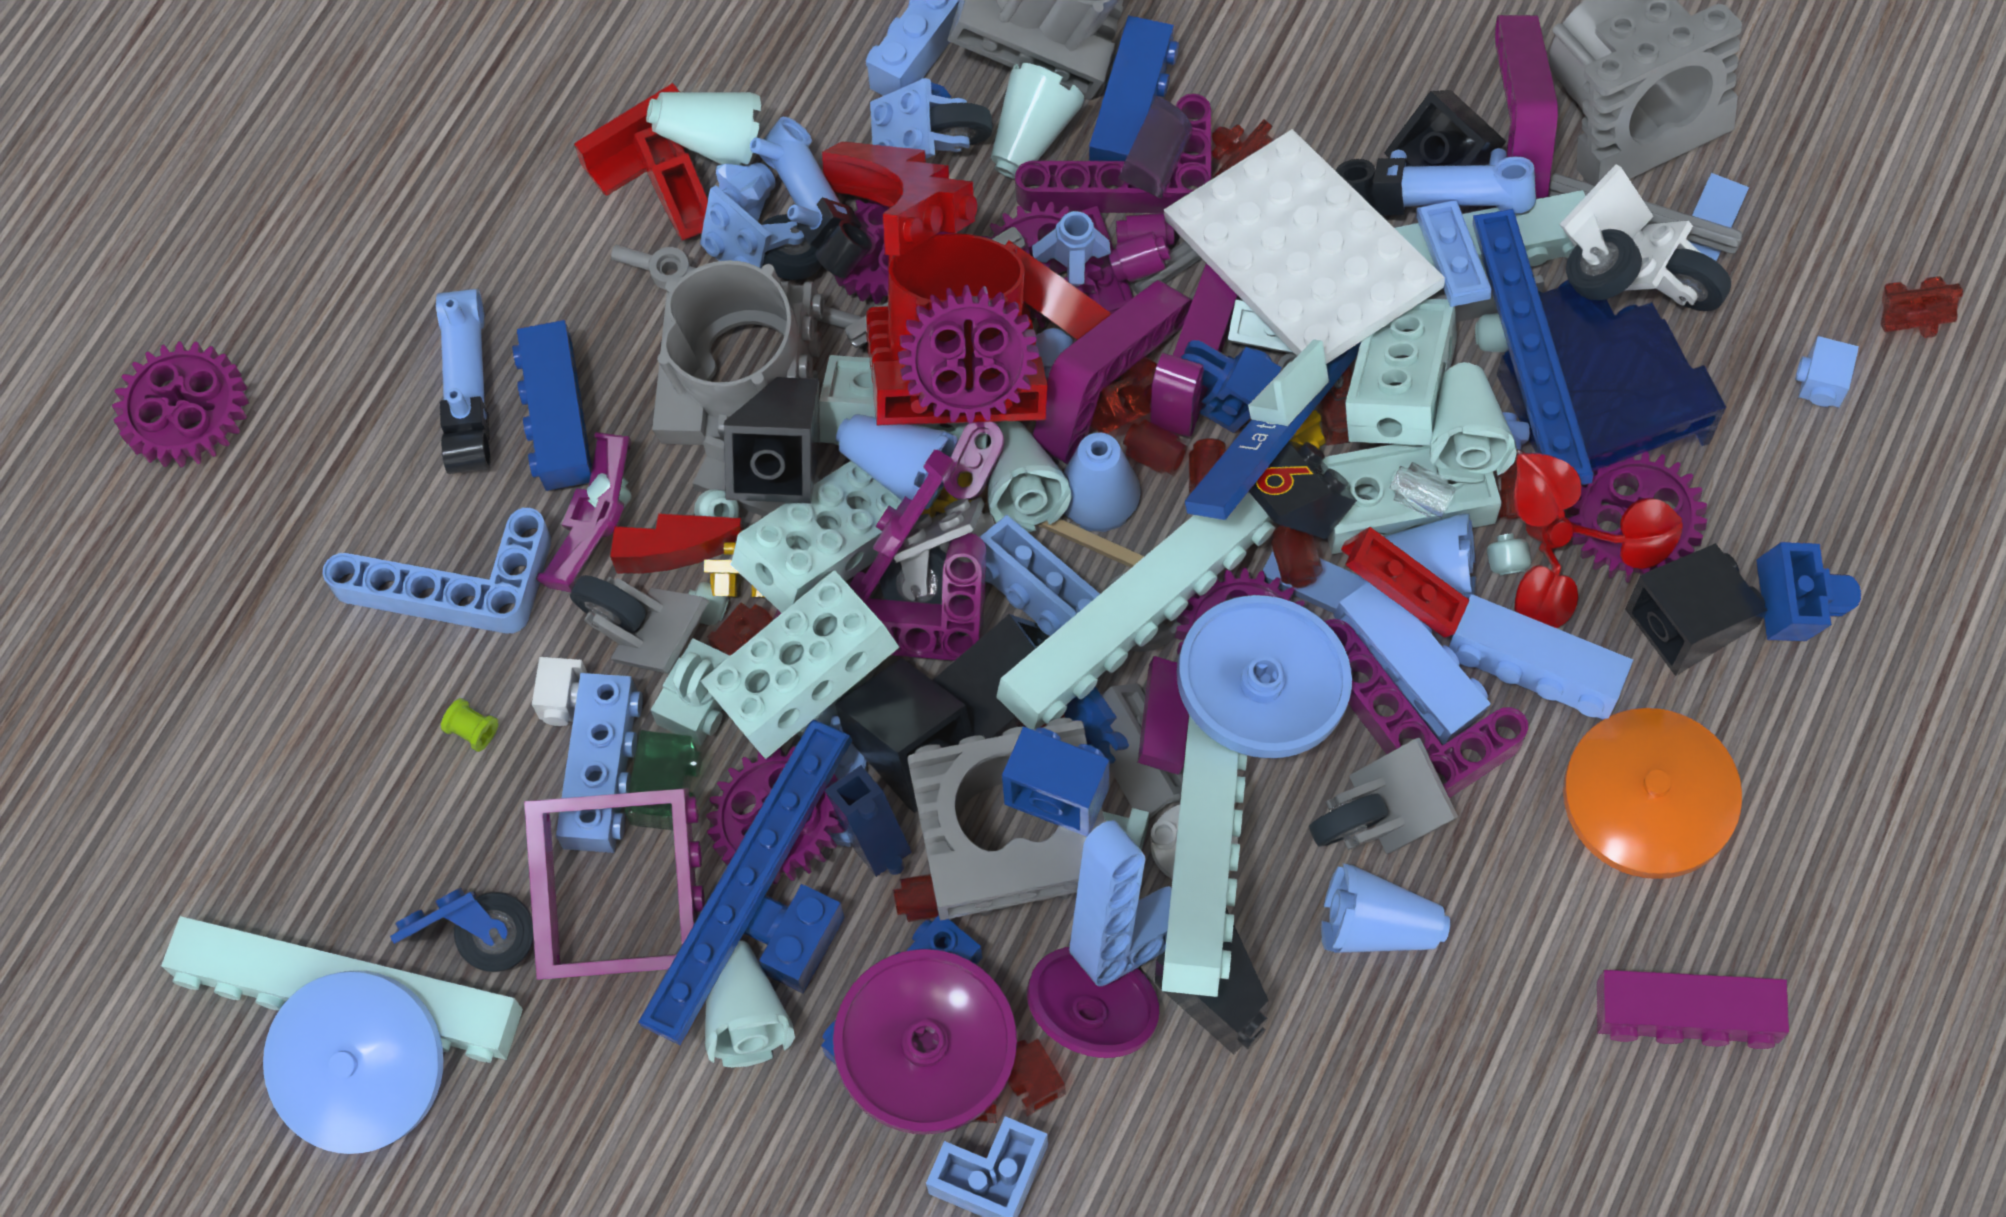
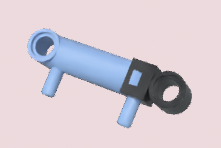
[750,116,872,278]
[1336,148,1536,215]
[436,289,491,474]

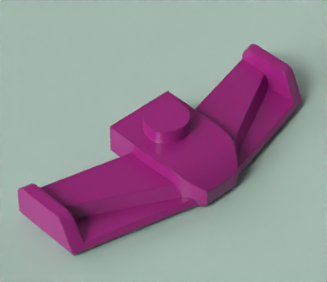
[536,432,632,592]
[849,450,953,602]

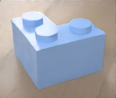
[926,1116,1048,1217]

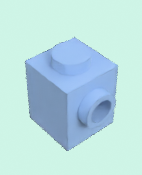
[1795,336,1859,408]

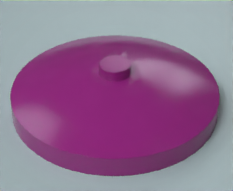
[833,949,1017,1134]

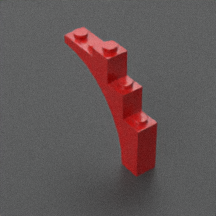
[822,141,977,256]

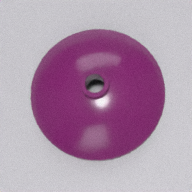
[1027,947,1160,1058]

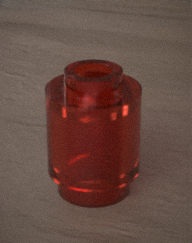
[1123,419,1188,475]
[1189,438,1227,494]
[1271,525,1323,588]
[893,874,939,922]

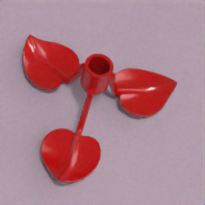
[1514,453,1683,628]

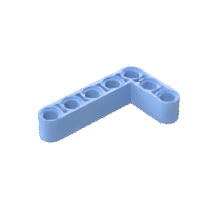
[322,508,551,633]
[1069,820,1172,986]

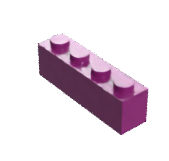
[1597,970,1789,1049]

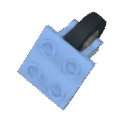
[870,78,992,159]
[700,185,822,280]

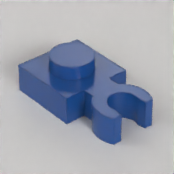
[1061,686,1129,764]

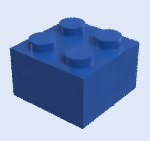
[1002,726,1109,837]

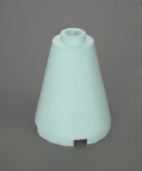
[991,63,1085,179]
[646,92,761,166]
[1430,362,1517,483]
[987,421,1072,532]
[705,940,795,1068]

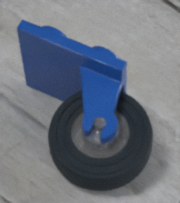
[390,888,534,972]

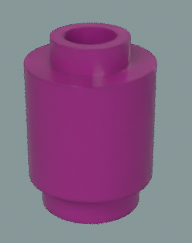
[1116,213,1174,245]
[1109,231,1171,282]

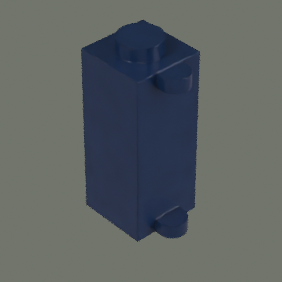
[825,765,912,877]

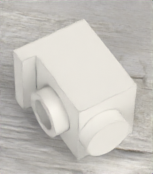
[532,657,587,726]

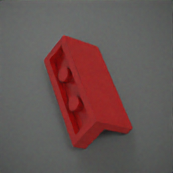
[574,83,685,195]
[1341,527,1470,638]

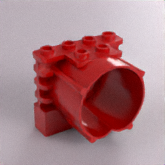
[866,234,1047,425]

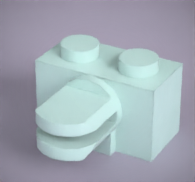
[651,638,730,746]

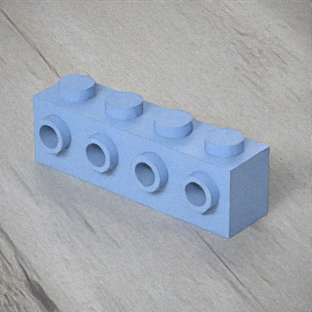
[866,0,960,96]
[980,515,1100,636]
[1333,581,1491,745]
[1449,594,1633,720]
[556,673,643,853]

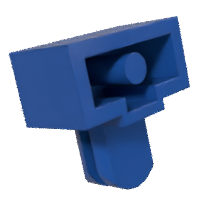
[1181,340,1282,433]
[1756,542,1861,641]
[744,884,845,994]

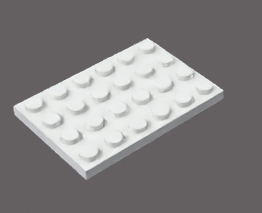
[1164,129,1445,364]

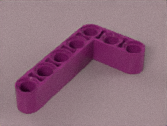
[1495,15,1558,199]
[1015,93,1211,213]
[1150,263,1241,438]
[1033,280,1192,464]
[774,533,986,661]
[1324,619,1528,798]

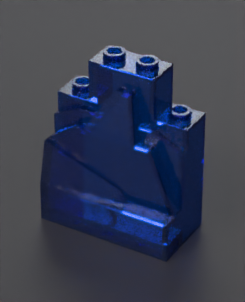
[1496,280,1726,471]

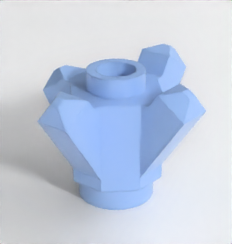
[716,162,775,221]
[1032,211,1111,286]

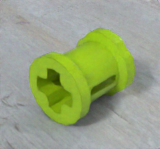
[441,698,498,752]

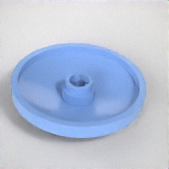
[1177,595,1352,758]
[263,971,444,1154]

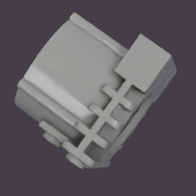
[947,0,1124,100]
[1549,0,1742,185]
[652,260,824,445]
[907,718,1106,921]

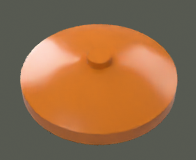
[1563,708,1742,879]

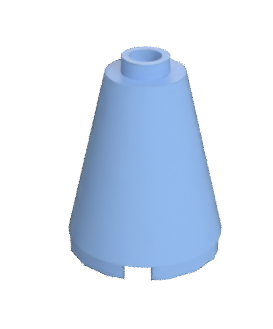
[836,414,958,509]
[1063,433,1140,532]
[1384,514,1476,599]
[1321,864,1450,953]

